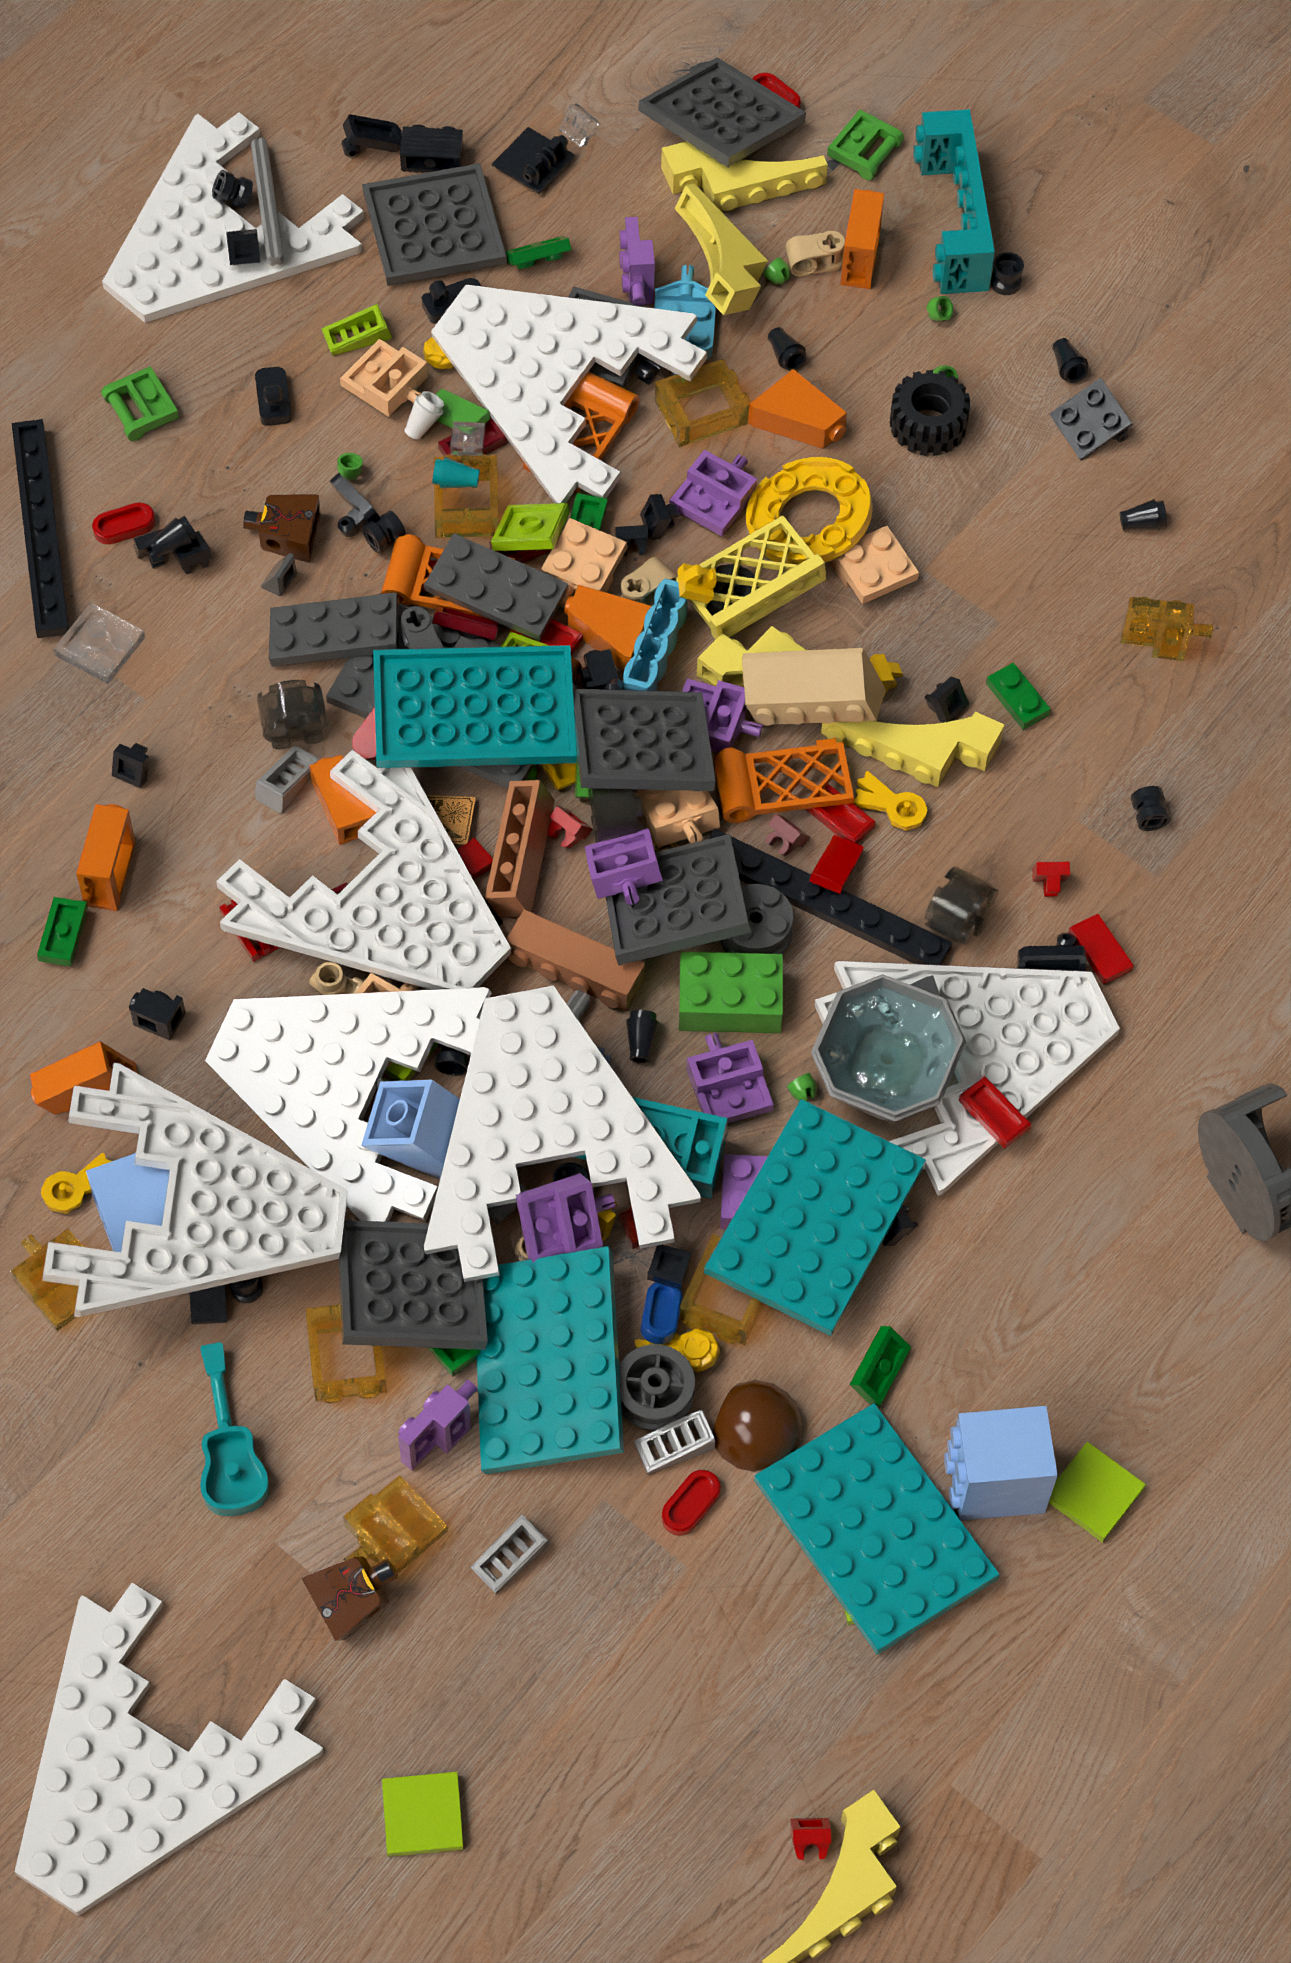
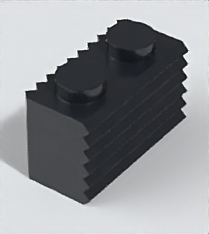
[400,124,464,173]

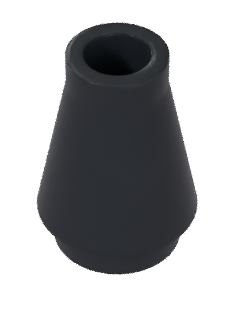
[767,327,807,371]
[1052,338,1088,383]
[1119,499,1167,530]
[148,515,198,558]
[626,1010,660,1063]

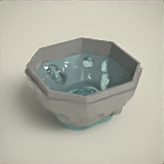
[811,974,966,1122]

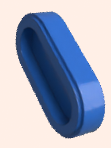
[640,1282,682,1344]

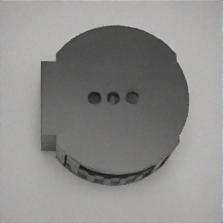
[1198,1083,1291,1241]

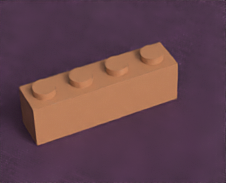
[485,780,555,917]
[506,909,645,1011]

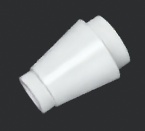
[405,391,444,440]

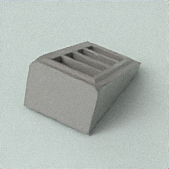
[255,745,320,813]
[634,1410,715,1475]
[470,1515,551,1594]

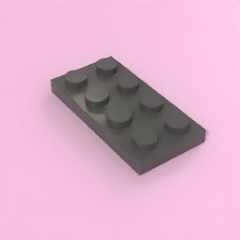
[424,533,569,641]
[269,592,399,667]

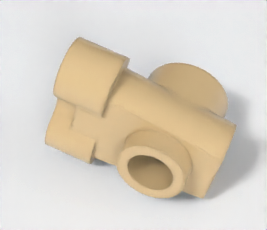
[309,962,364,995]

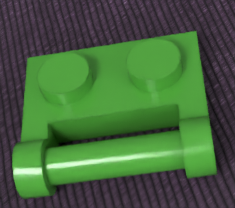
[827,109,904,180]
[101,366,179,441]

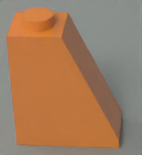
[748,369,847,449]
[564,585,652,673]
[309,755,376,845]
[30,1041,138,1115]

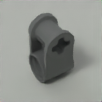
[401,606,443,649]

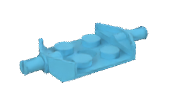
[654,265,716,381]

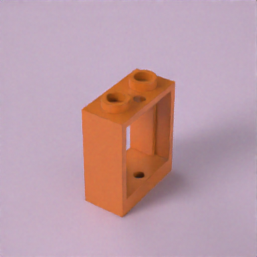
[840,189,885,289]
[76,804,136,911]

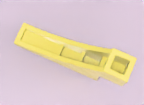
[661,141,828,212]
[675,183,768,315]
[697,626,805,687]
[821,711,1005,787]
[762,1790,901,1963]

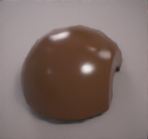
[712,1380,803,1472]

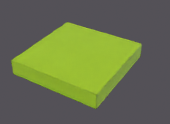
[491,503,570,551]
[1049,1442,1146,1543]
[382,1772,464,1857]

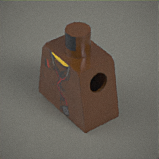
[243,494,321,563]
[302,1557,398,1641]

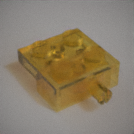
[1120,597,1213,661]
[11,1228,84,1331]
[343,1475,448,1574]

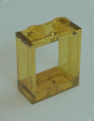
[654,359,751,447]
[434,454,499,538]
[679,1234,763,1345]
[305,1304,387,1403]

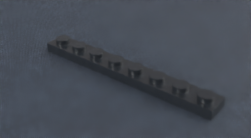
[11,419,70,638]
[708,829,952,965]

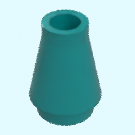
[432,457,480,489]

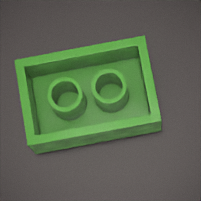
[679,952,783,1033]

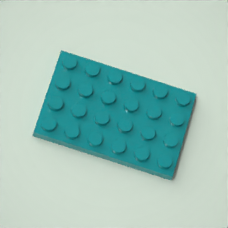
[373,645,577,768]
[704,1099,926,1336]
[477,1246,624,1475]
[754,1403,999,1655]

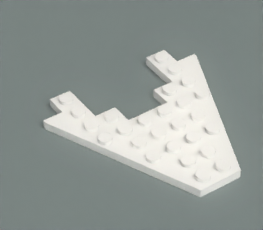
[102,112,364,323]
[431,285,707,503]
[216,750,511,990]
[815,961,1120,1196]
[424,986,701,1282]
[205,987,492,1222]
[42,1063,348,1317]
[15,1583,324,1916]

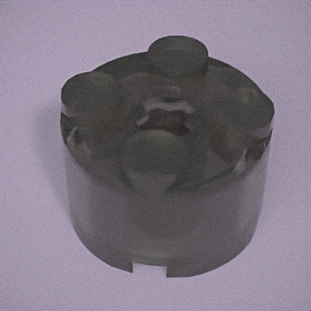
[257,680,328,750]
[587,788,643,843]
[925,866,999,945]

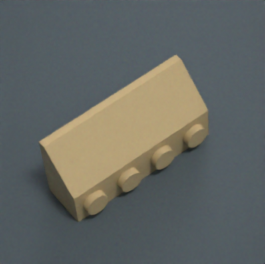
[742,648,886,726]

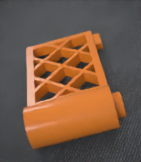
[521,371,640,494]
[380,534,515,618]
[713,738,854,823]

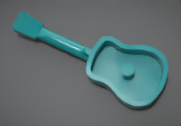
[200,1342,270,1516]

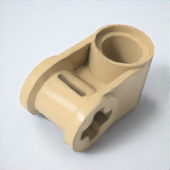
[785,231,845,277]
[621,557,678,606]

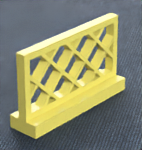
[675,515,826,640]

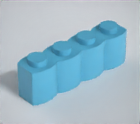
[623,578,688,691]

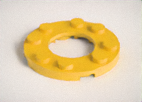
[746,457,873,565]

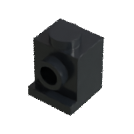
[580,649,619,690]
[129,988,186,1041]

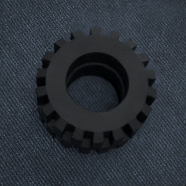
[889,370,971,456]

